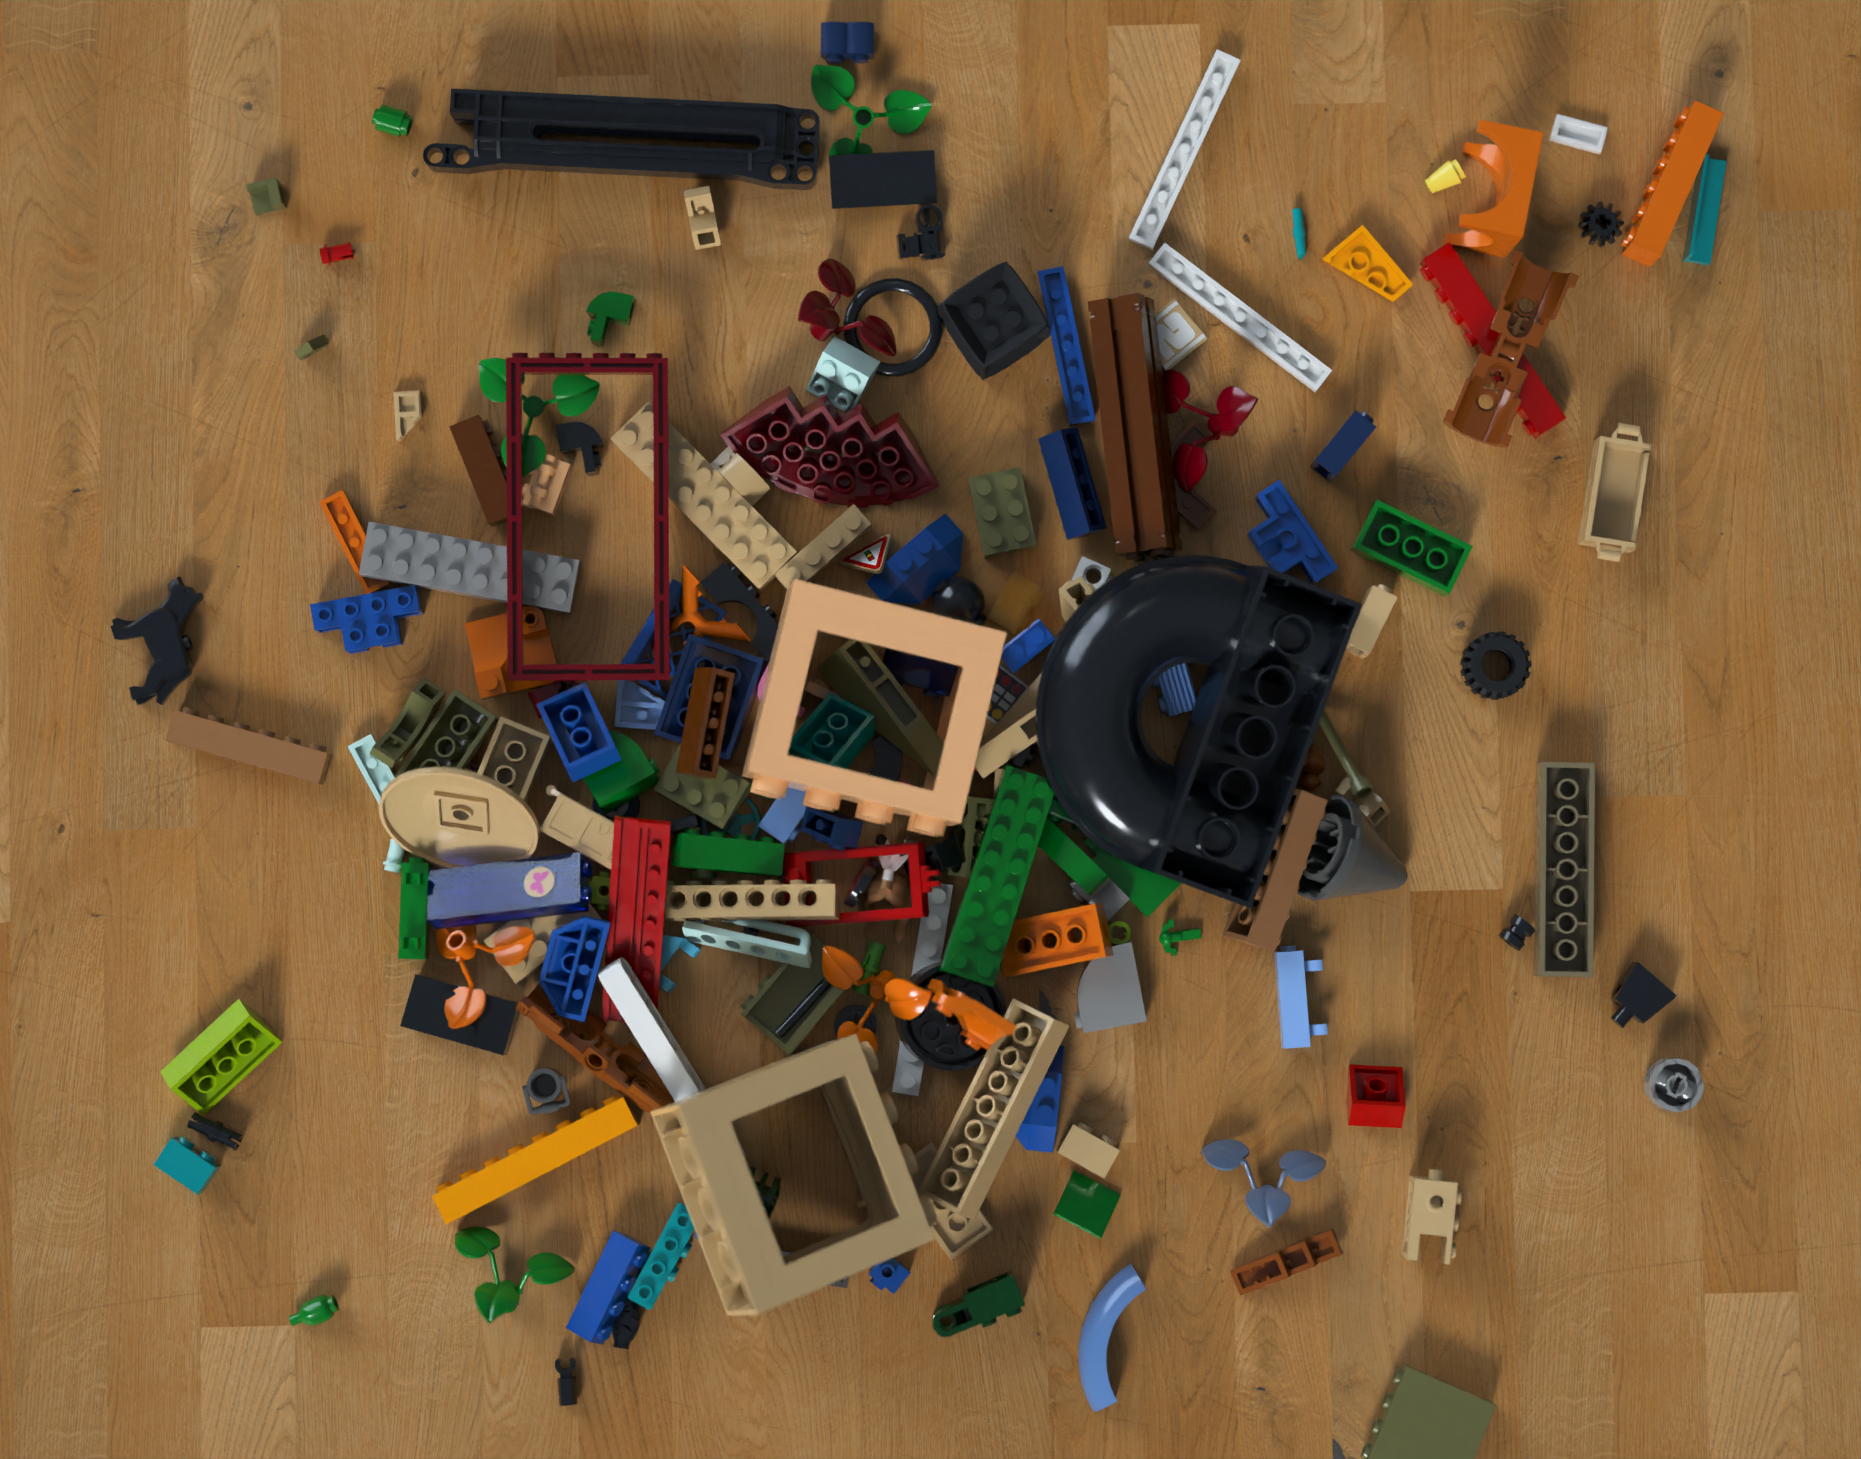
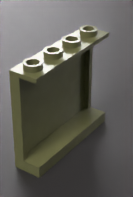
[1361,1363,1496,1459]

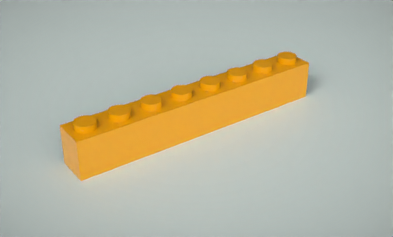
[432,1094,639,1224]

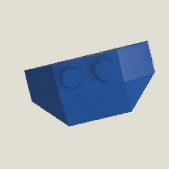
[866,514,963,604]
[539,916,611,1022]
[1016,1046,1064,1153]

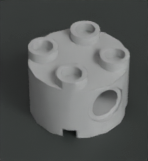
[1644,1058,1704,1112]

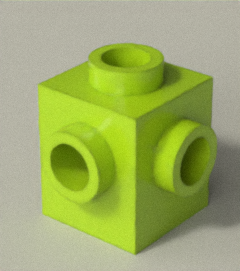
[586,872,611,910]

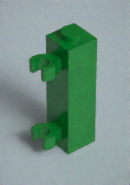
[398,857,432,959]

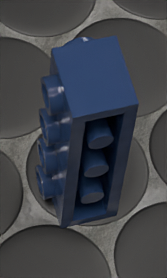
[1038,427,1107,540]

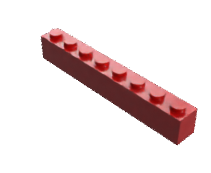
[1420,242,1566,439]

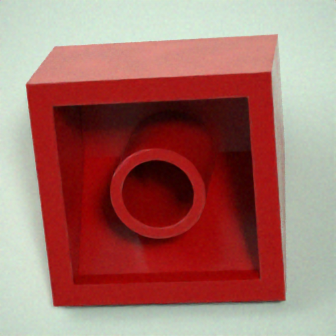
[1347,1064,1406,1128]

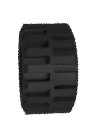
[1460,631,1531,700]

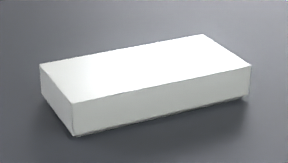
[1549,114,1608,154]

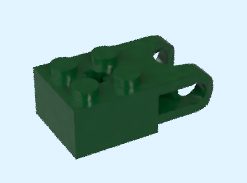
[933,1270,1025,1337]

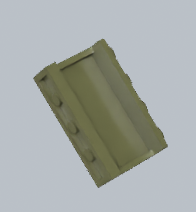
[741,932,844,1056]

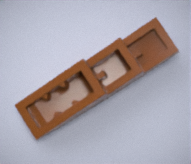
[1230,1228,1343,1296]

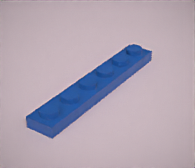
[1037,266,1096,426]

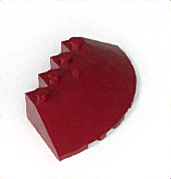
[720,386,939,508]

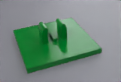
[1053,1170,1121,1239]

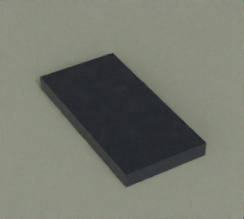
[829,150,937,209]

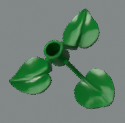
[811,65,932,155]
[479,358,600,478]
[455,1226,575,1324]

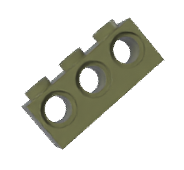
[948,796,993,877]

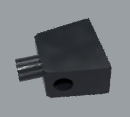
[1611,962,1677,1028]

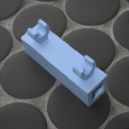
[1274,945,1328,1049]

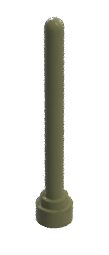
[1319,710,1374,799]

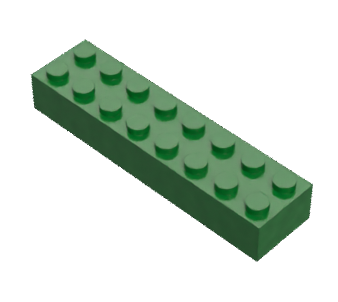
[939,765,1054,988]

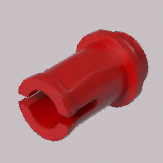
[319,242,354,266]

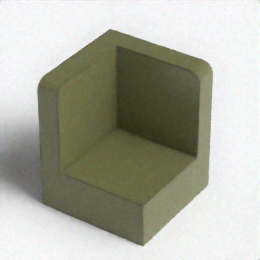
[246,178,286,215]

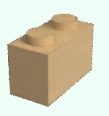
[1057,1122,1120,1179]

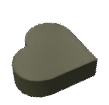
[294,335,329,360]

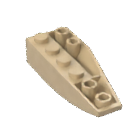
[975,673,1042,779]

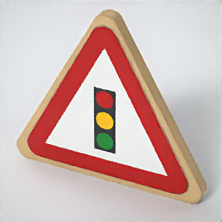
[839,534,892,574]

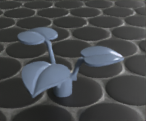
[1201,1139,1326,1228]

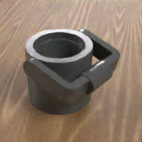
[522,1067,571,1115]

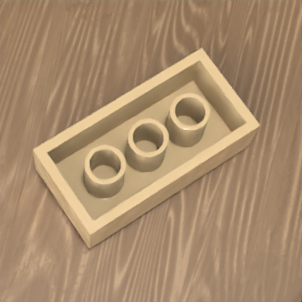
[461,717,553,812]
[484,876,604,983]

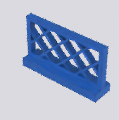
[620,579,727,699]

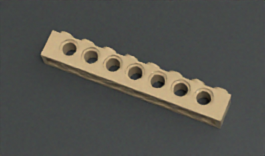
[665,879,840,921]

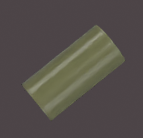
[395,689,499,778]

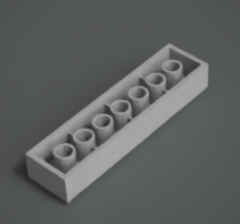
[359,522,581,615]

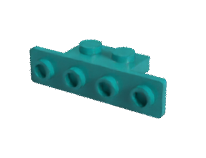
[628,1203,694,1310]

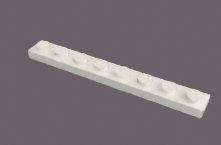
[1128,49,1240,250]
[1148,243,1332,392]
[892,883,953,1096]

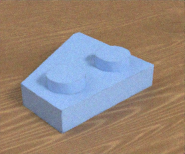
[614,680,665,730]

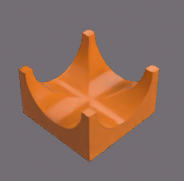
[1444,119,1544,258]

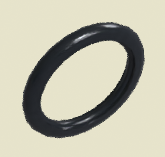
[843,278,943,377]

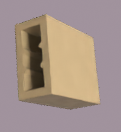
[1346,584,1397,659]

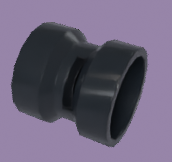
[1498,914,1536,951]

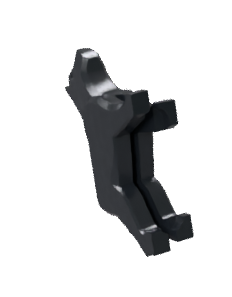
[111,577,204,705]

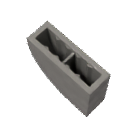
[1074,942,1147,1033]

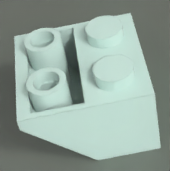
[806,336,880,412]

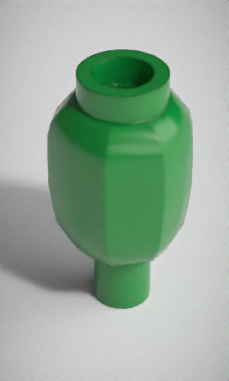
[289,1295,339,1326]

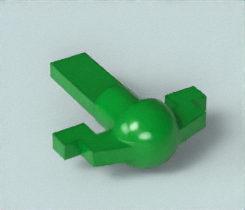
[1159,918,1201,956]

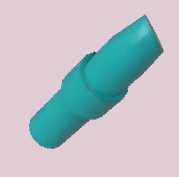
[1292,208,1306,260]

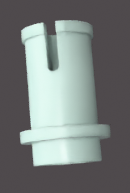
[383,839,405,873]

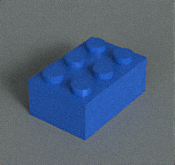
[536,682,622,782]

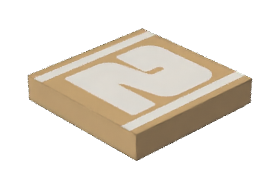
[1154,299,1208,371]

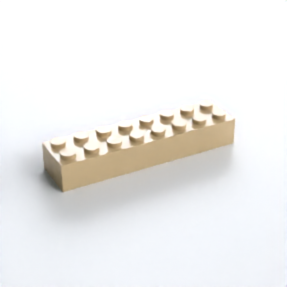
[610,401,798,592]
[918,998,1069,1220]

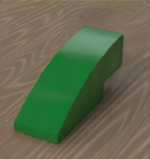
[1038,819,1109,896]

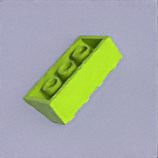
[160,999,282,1115]

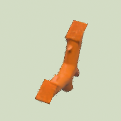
[670,564,751,645]

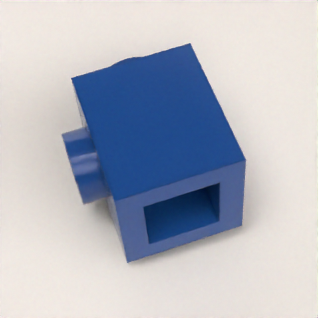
[869,1257,911,1294]

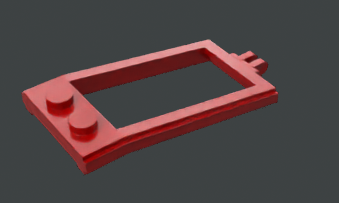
[783,842,941,927]

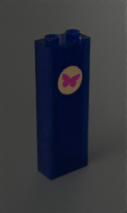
[427,852,592,929]

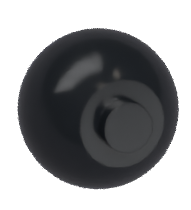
[932,577,988,626]

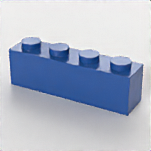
[566,1231,650,1345]

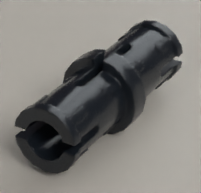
[187,1112,243,1151]

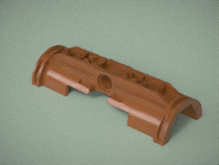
[1443,249,1579,448]
[516,982,701,1113]

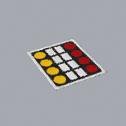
[986,664,1029,724]

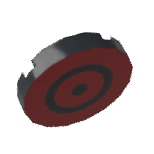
[843,857,878,908]

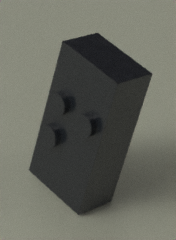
[400,974,519,1055]

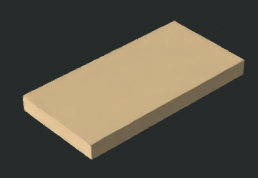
[910,1142,994,1260]

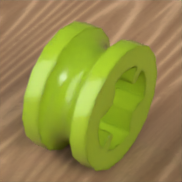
[1108,921,1131,945]

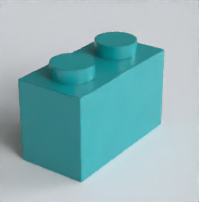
[153,1136,221,1195]

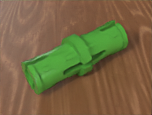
[853,940,886,996]

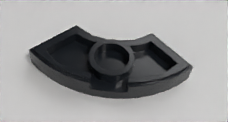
[868,735,903,782]

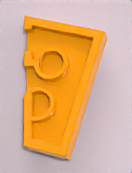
[1322,225,1414,303]

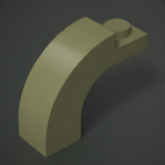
[370,678,446,768]

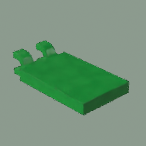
[1083,837,1181,918]

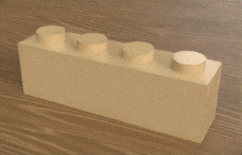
[774,504,872,590]

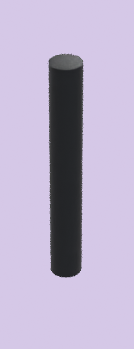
[774,977,831,1038]

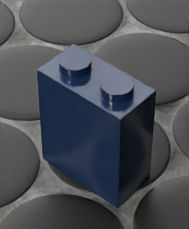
[1310,410,1376,483]

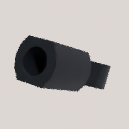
[555,1357,578,1406]

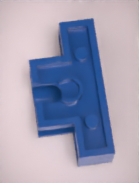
[1247,480,1338,585]
[310,585,424,654]

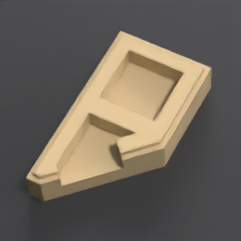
[393,390,423,441]

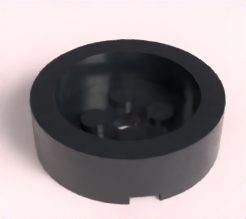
[895,962,1006,1071]

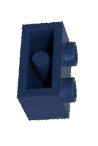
[800,806,863,850]

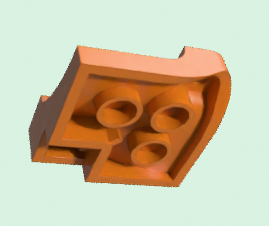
[465,606,557,700]
[927,978,1017,1051]

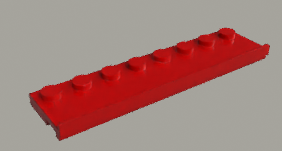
[601,815,672,1024]

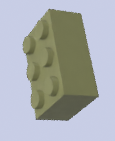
[968,467,1036,559]
[654,744,751,833]

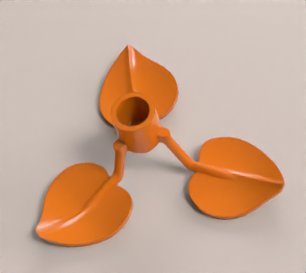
[436,917,535,1029]
[822,945,932,1054]

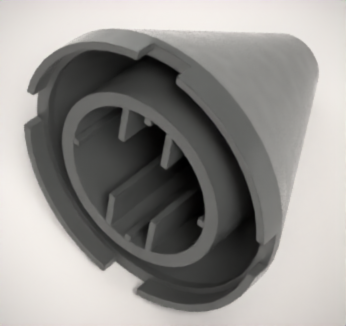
[1297,795,1408,901]

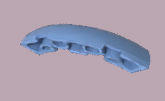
[1078,1263,1146,1412]

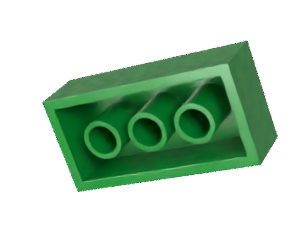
[1350,500,1473,597]

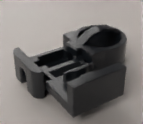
[896,204,945,261]

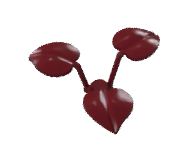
[798,258,896,357]
[1162,370,1258,492]

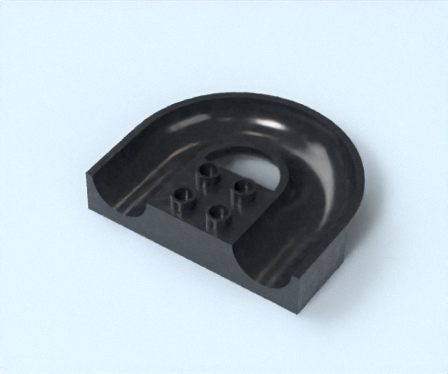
[1036,555,1362,908]

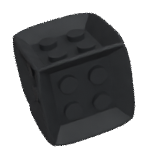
[938,261,1051,380]

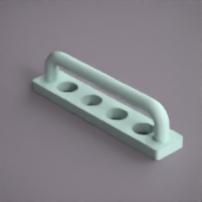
[682,920,812,968]

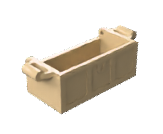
[1577,423,1653,562]
[540,785,670,869]

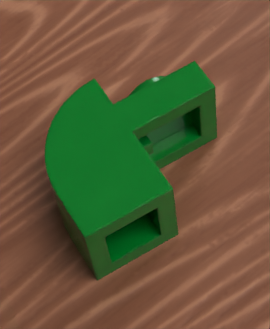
[586,292,636,346]

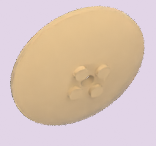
[379,767,539,874]

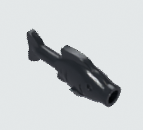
[612,1268,643,1349]

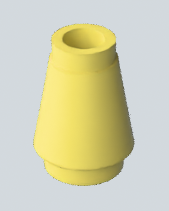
[1424,159,1466,194]

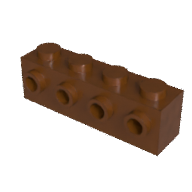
[449,415,507,527]
[676,667,735,779]

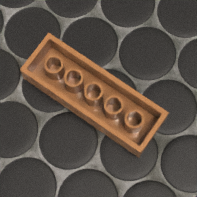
[1223,789,1328,952]

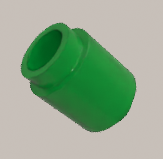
[372,105,413,137]

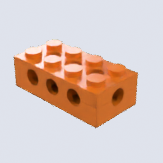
[1001,903,1114,978]

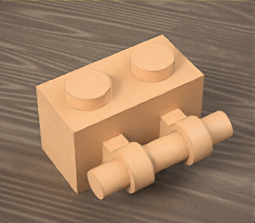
[522,454,573,517]

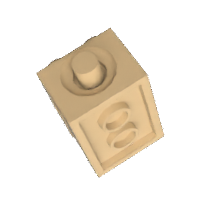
[1402,1169,1462,1264]

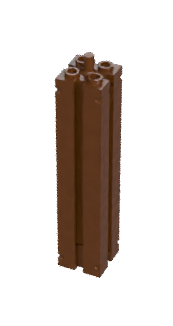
[1088,293,1182,563]

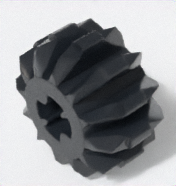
[1578,201,1624,247]

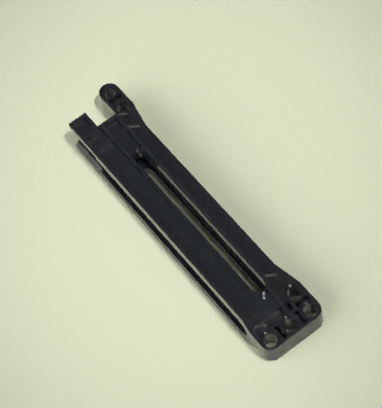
[423,89,820,190]

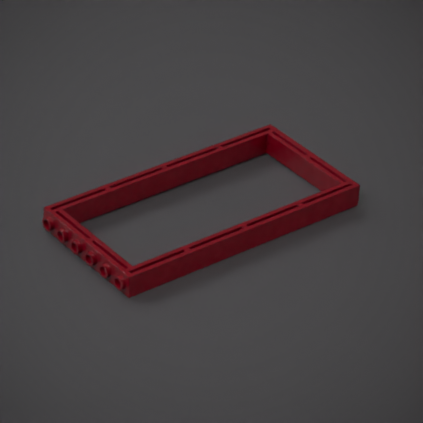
[506,353,669,681]

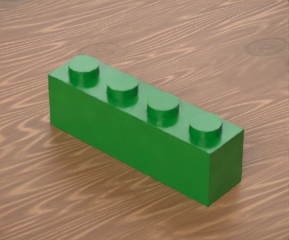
[672,829,785,877]

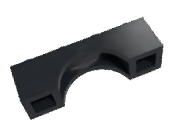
[700,562,778,663]

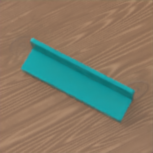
[1682,153,1727,265]

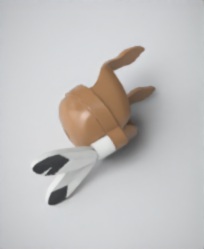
[863,834,915,943]

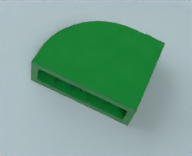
[583,730,660,815]

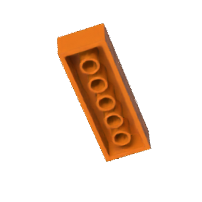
[1621,100,1724,267]

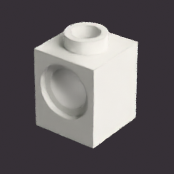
[1072,556,1113,590]

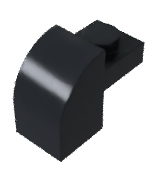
[555,422,604,476]

